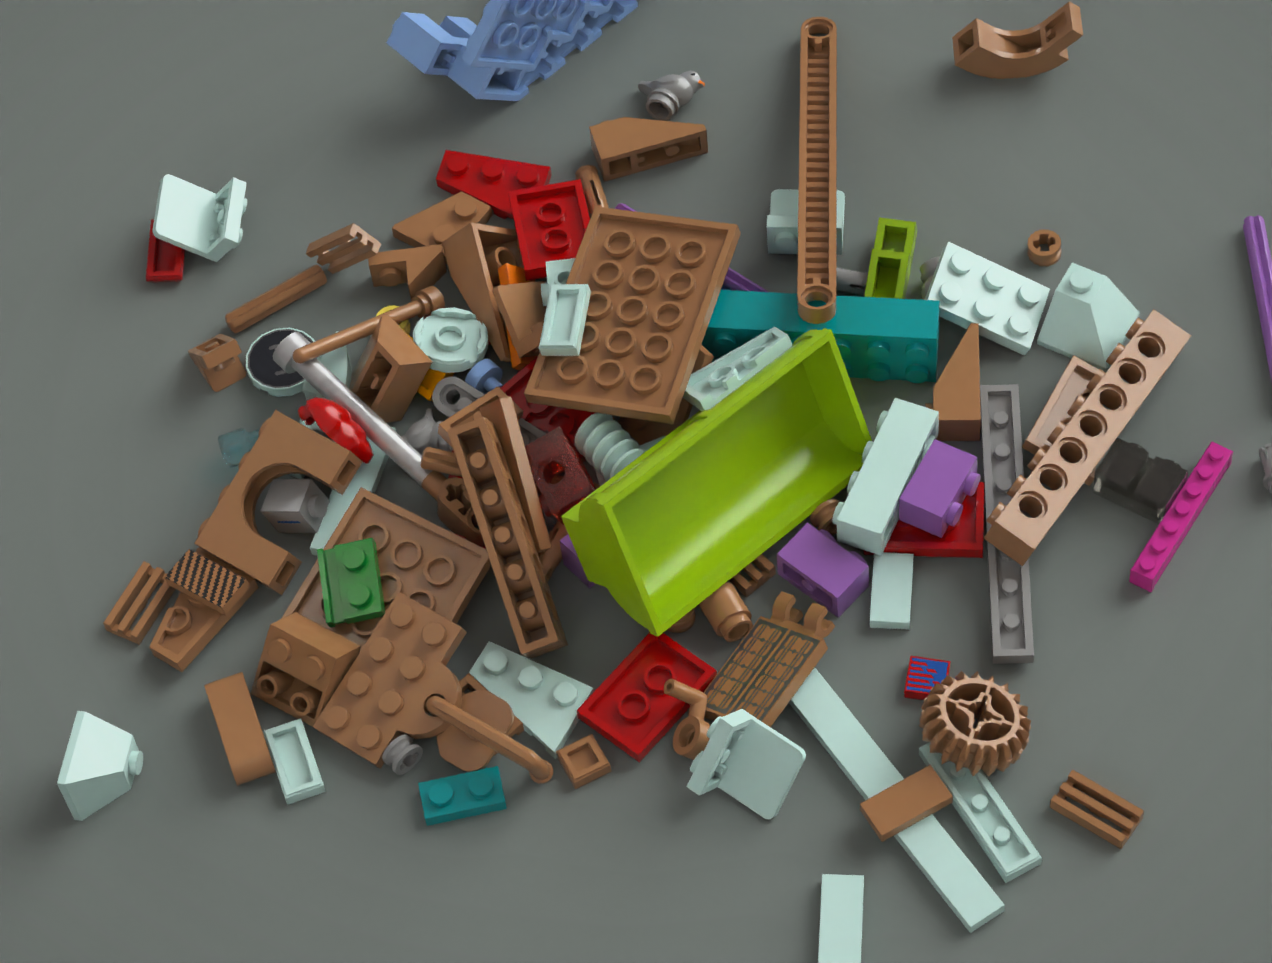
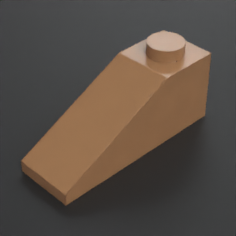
[589,117,708,182]
[925,323,981,441]

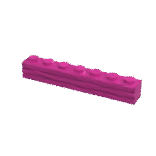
[1129,442,1233,592]

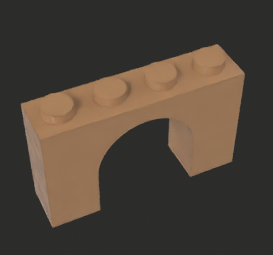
[194,410,362,595]

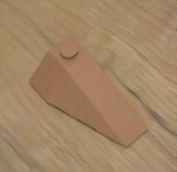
[442,222,523,362]

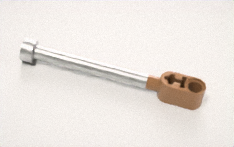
[273,332,485,547]

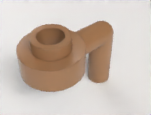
[664,679,711,760]

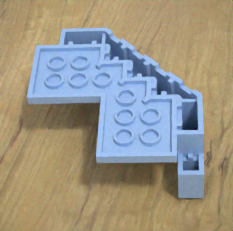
[386,0,638,101]

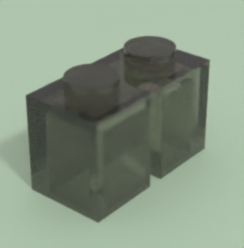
[1093,438,1188,524]

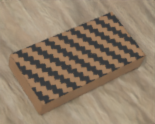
[164,549,251,616]

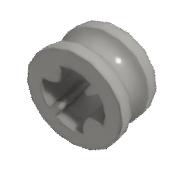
[382,734,423,775]

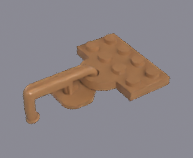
[313,592,553,784]

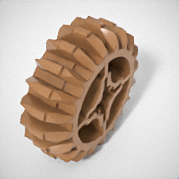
[919,671,1031,776]

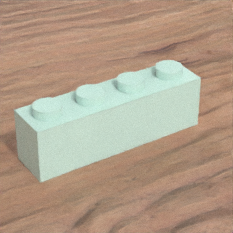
[832,398,939,556]

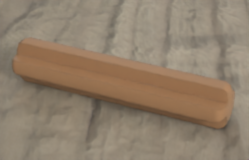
[225,265,327,333]

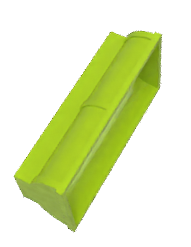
[561,328,872,637]

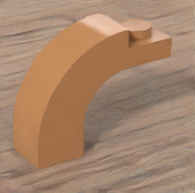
[952,2,1083,79]

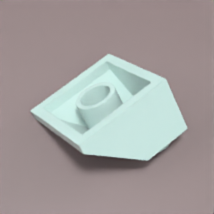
[1037,263,1139,372]
[57,711,143,821]

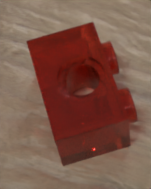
[525,426,597,525]

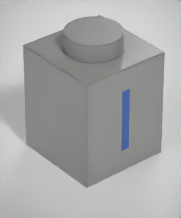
[260,479,330,533]

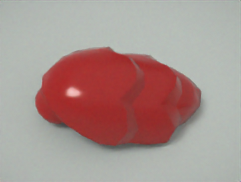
[298,397,374,464]

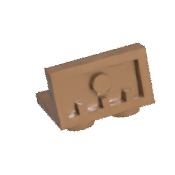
[492,281,547,358]

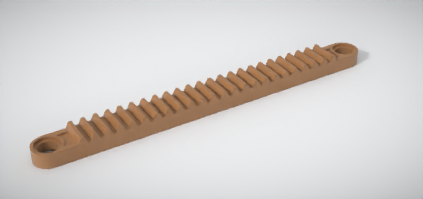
[797,17,837,324]

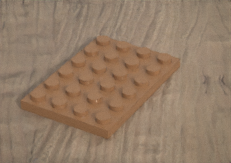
[524,206,741,424]

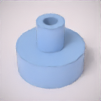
[465,359,503,394]

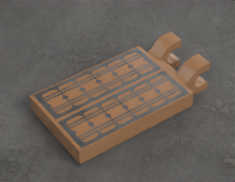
[703,591,835,727]

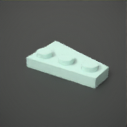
[683,327,792,411]
[469,641,594,760]

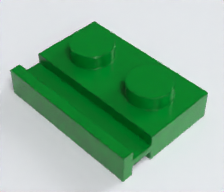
[317,538,385,628]

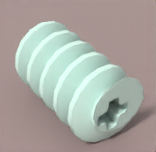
[575,413,646,482]

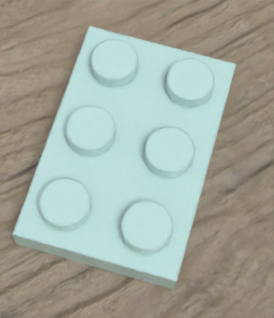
[925,242,1050,356]

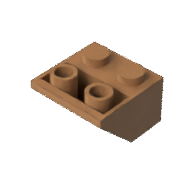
[349,314,432,422]
[250,612,361,727]

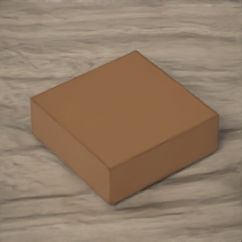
[556,734,612,789]

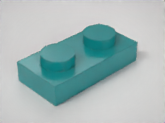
[418,766,507,826]

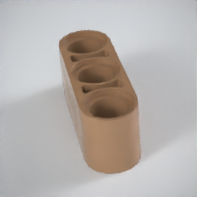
[204,672,276,786]

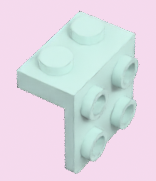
[152,174,247,262]
[766,189,845,255]
[686,709,806,819]

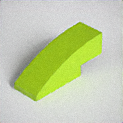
[864,217,918,299]

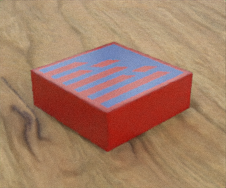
[904,656,951,700]

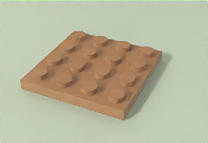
[281,487,491,653]

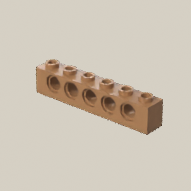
[447,416,568,659]

